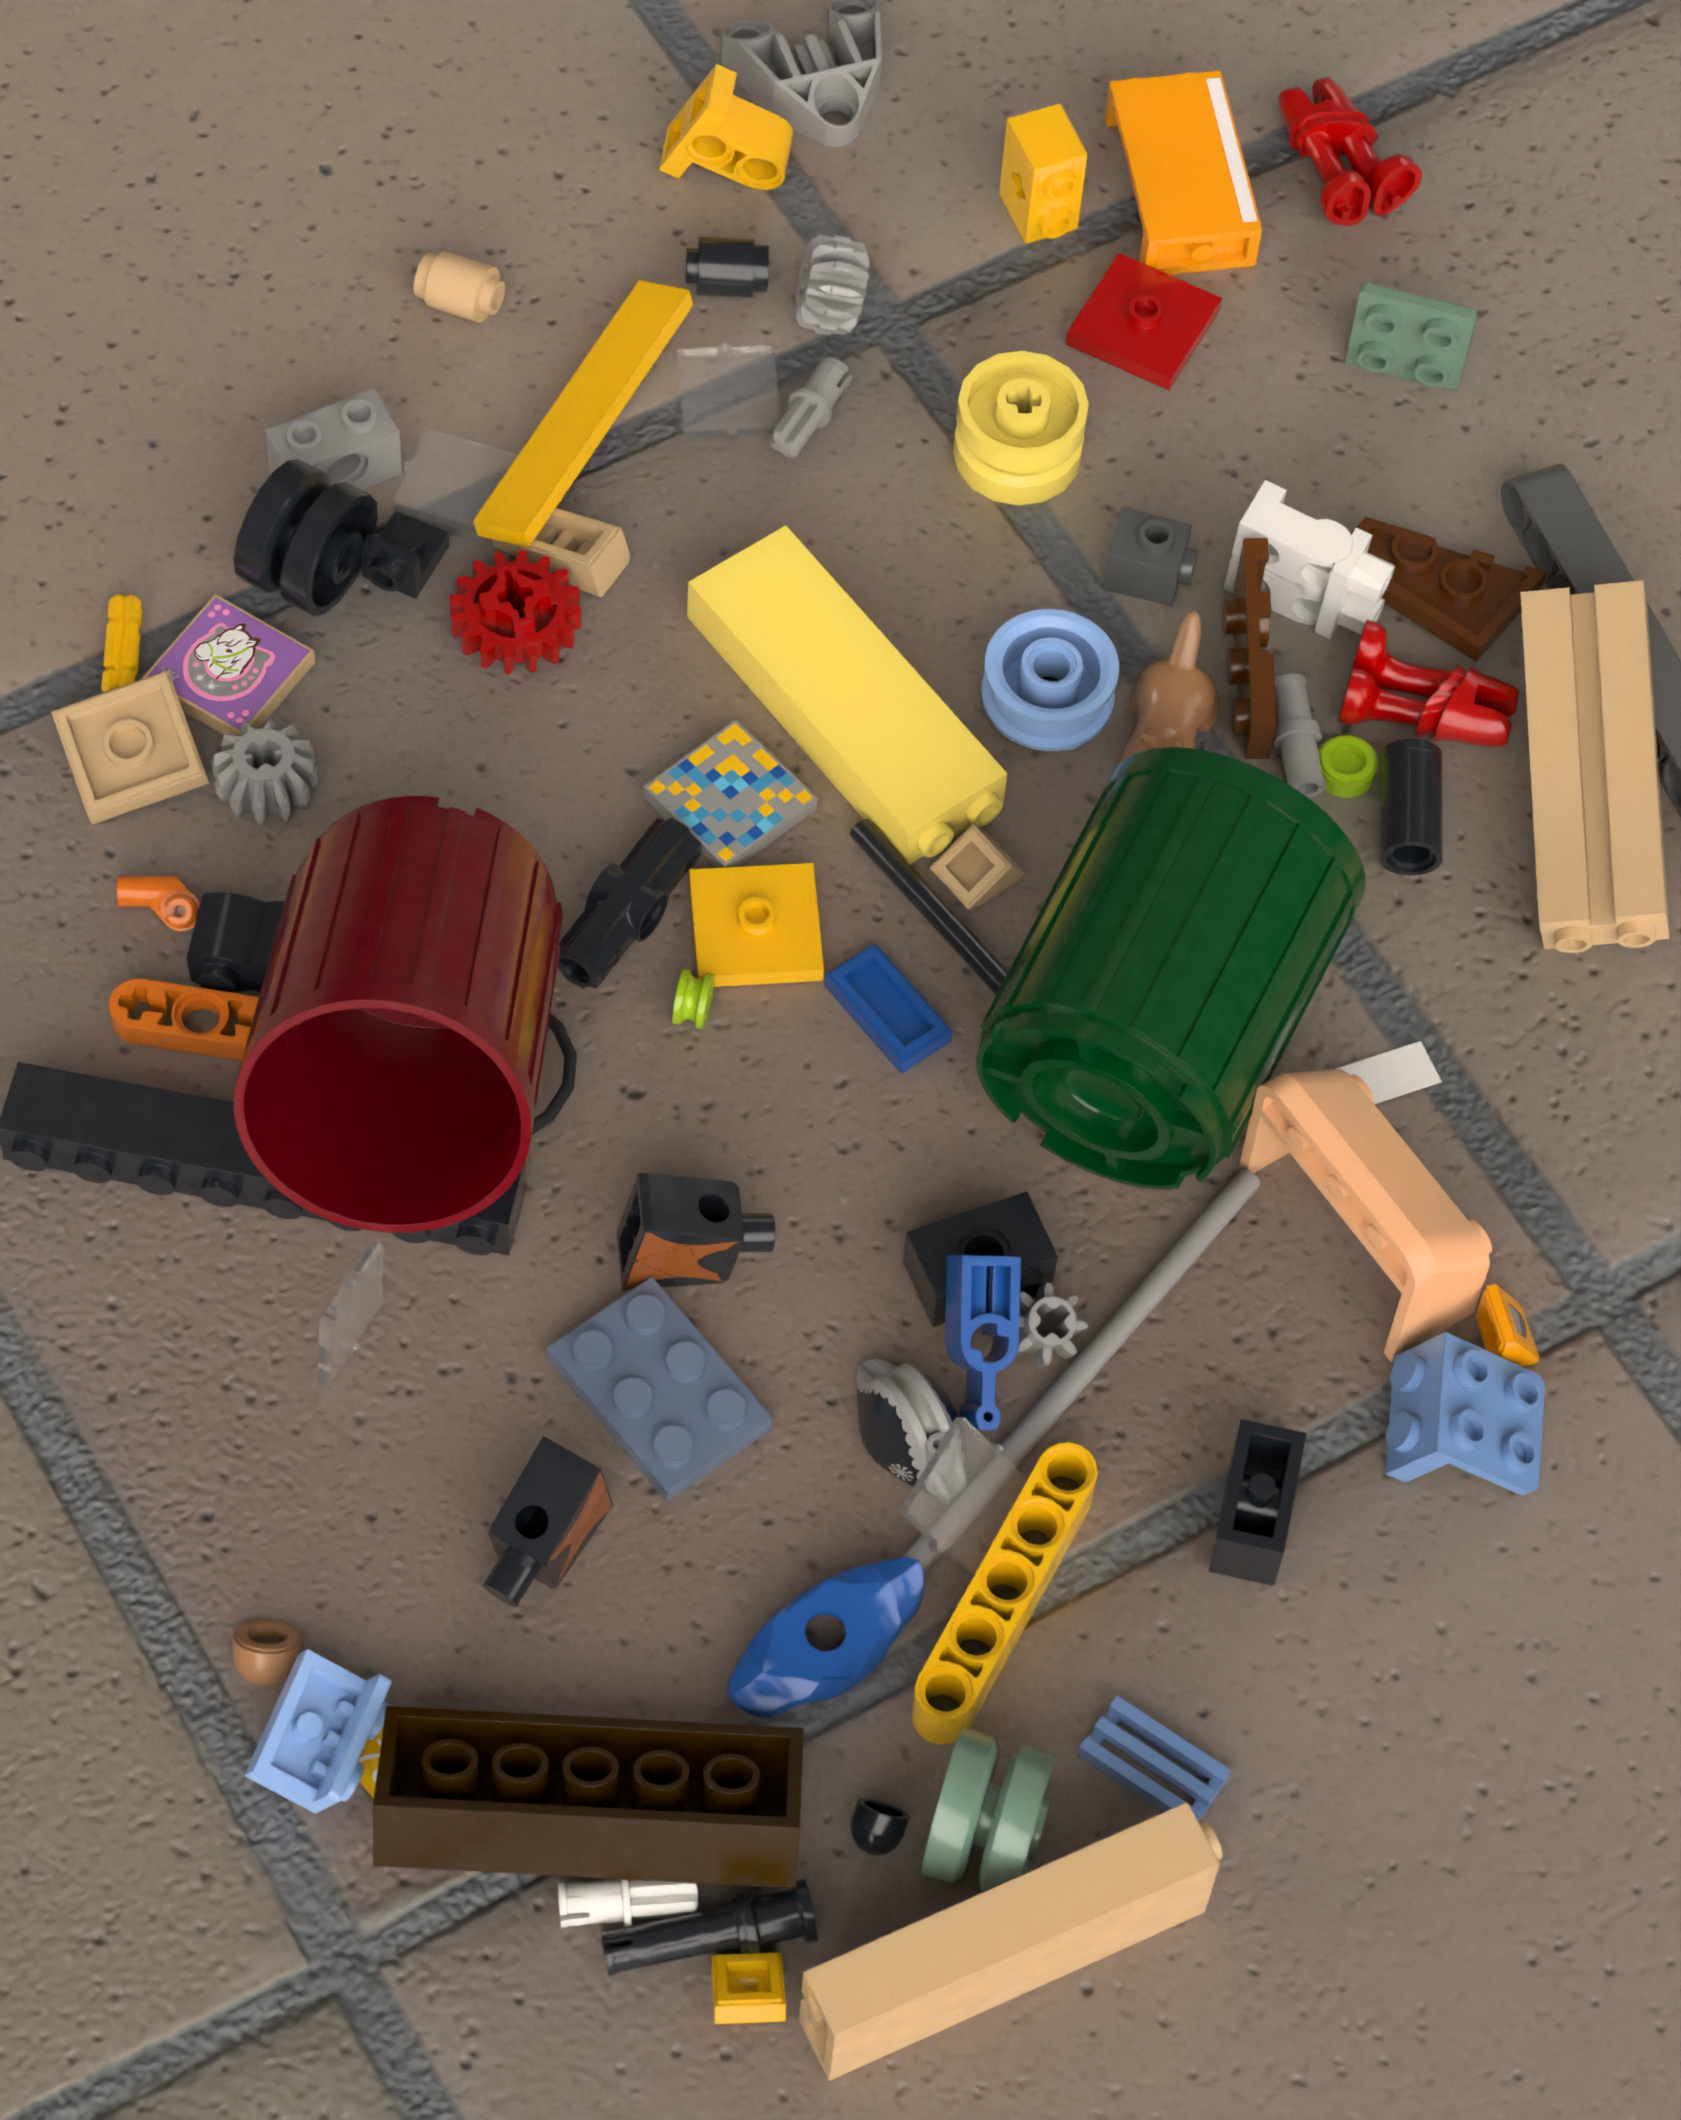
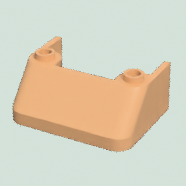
[1238,1069,1492,1363]

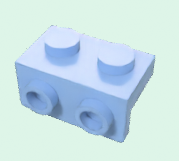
[244,1649,392,1814]

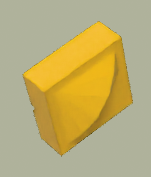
[711,1952,786,2024]

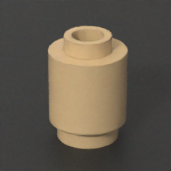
[414,251,505,323]

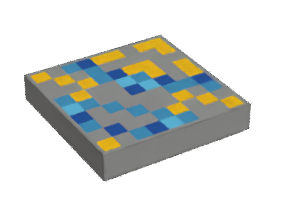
[643,720,818,868]

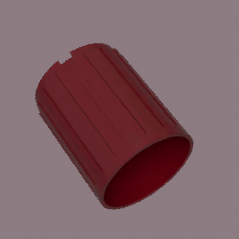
[234,796,563,1233]

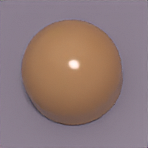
[232,1619,302,1686]

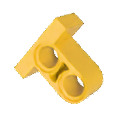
[659,64,793,190]

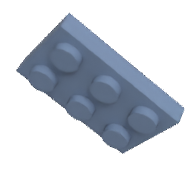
[547,1277,773,1502]

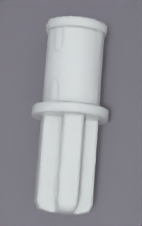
[558,1879,698,1928]

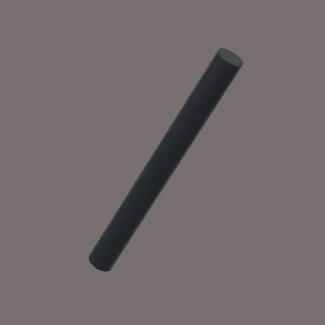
[850,819,1008,995]

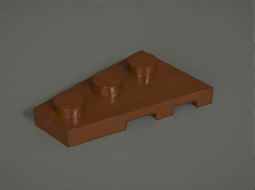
[1350,517,1547,662]
[1222,538,1277,759]

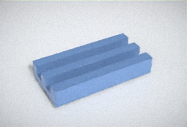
[1077,1695,1232,1822]

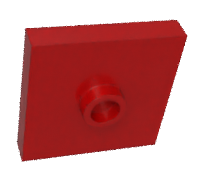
[1065,253,1222,391]

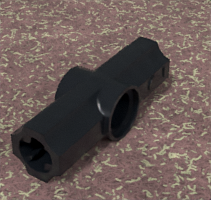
[558,817,701,989]

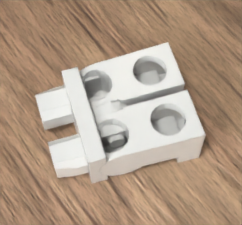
[1223,480,1395,640]

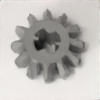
[794,234,870,336]
[212,716,319,826]

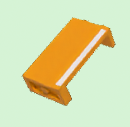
[1105,70,1262,275]

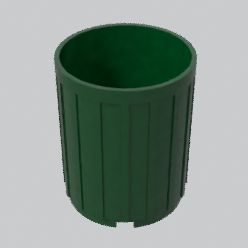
[976,747,1366,1190]

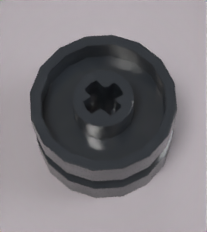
[234,459,378,616]

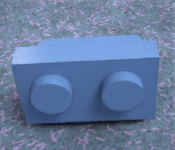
[1385,1332,1545,1496]

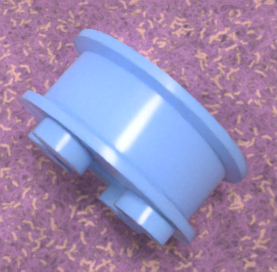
[981,609,1119,751]

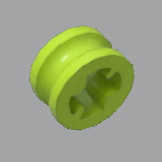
[672,968,715,1030]

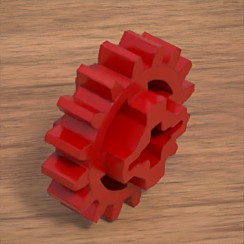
[449,550,581,674]

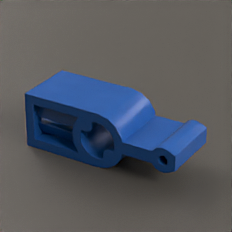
[945,1255,1021,1430]

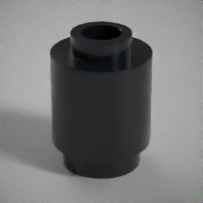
[685,237,769,298]

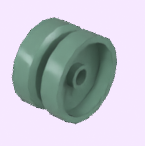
[921,1727,1056,1893]

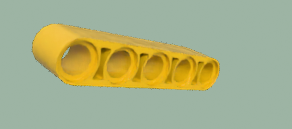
[911,1442,1098,1745]

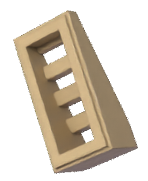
[492,508,630,597]

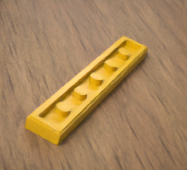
[473,280,693,548]

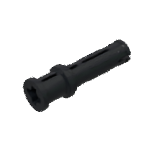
[600,1879,818,1976]

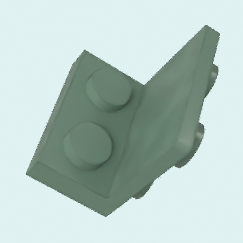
[1345,283,1477,392]

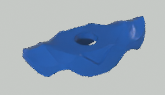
[726,1557,925,1718]

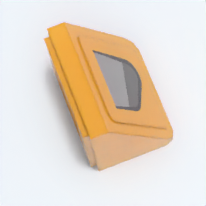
[1475,1284,1539,1367]

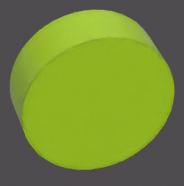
[1319,735,1378,798]

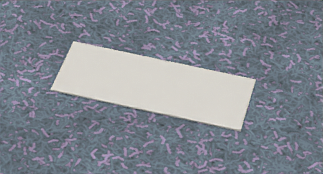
[1336,1041,1442,1105]

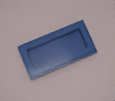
[824,943,952,1074]

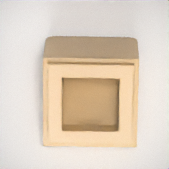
[929,824,1025,912]

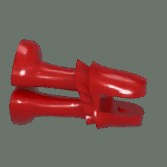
[1278,76,1422,226]
[1338,619,1519,747]

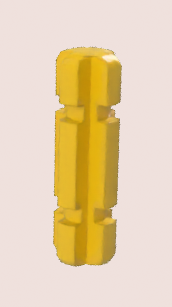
[101,594,143,693]

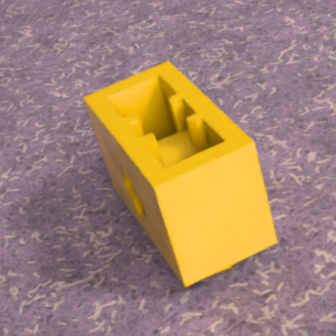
[999,103,1087,244]

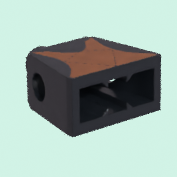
[617,1173,775,1290]
[482,1436,613,1607]

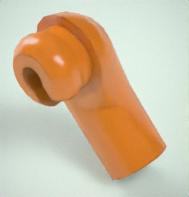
[117,876,200,932]

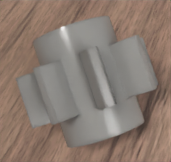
[1017,1283,1088,1368]

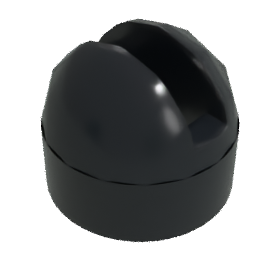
[850,1798,910,1855]

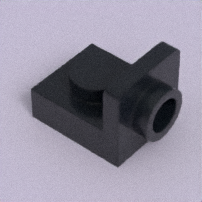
[361,510,449,599]

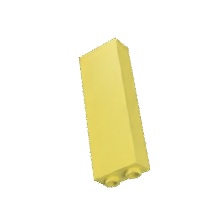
[687,525,1008,864]

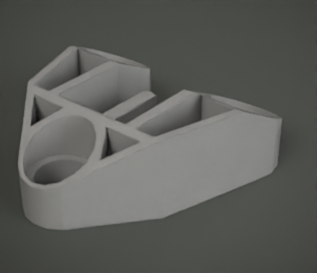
[721,0,882,147]

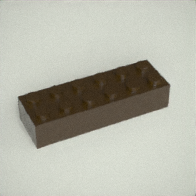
[373,1706,804,1888]

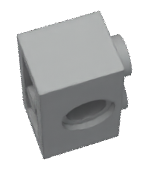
[265,388,402,490]

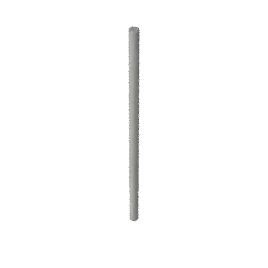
[840,1168,1261,1637]

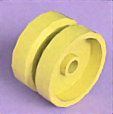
[953,351,1089,506]

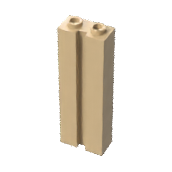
[1520,580,1670,953]
[799,1802,1222,2081]

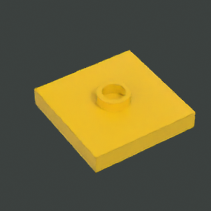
[689,863,824,987]

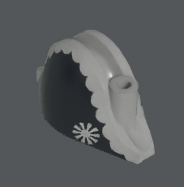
[855,1357,964,1507]

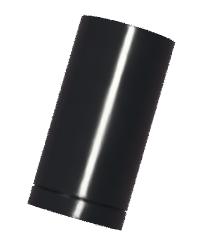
[1380,738,1443,876]

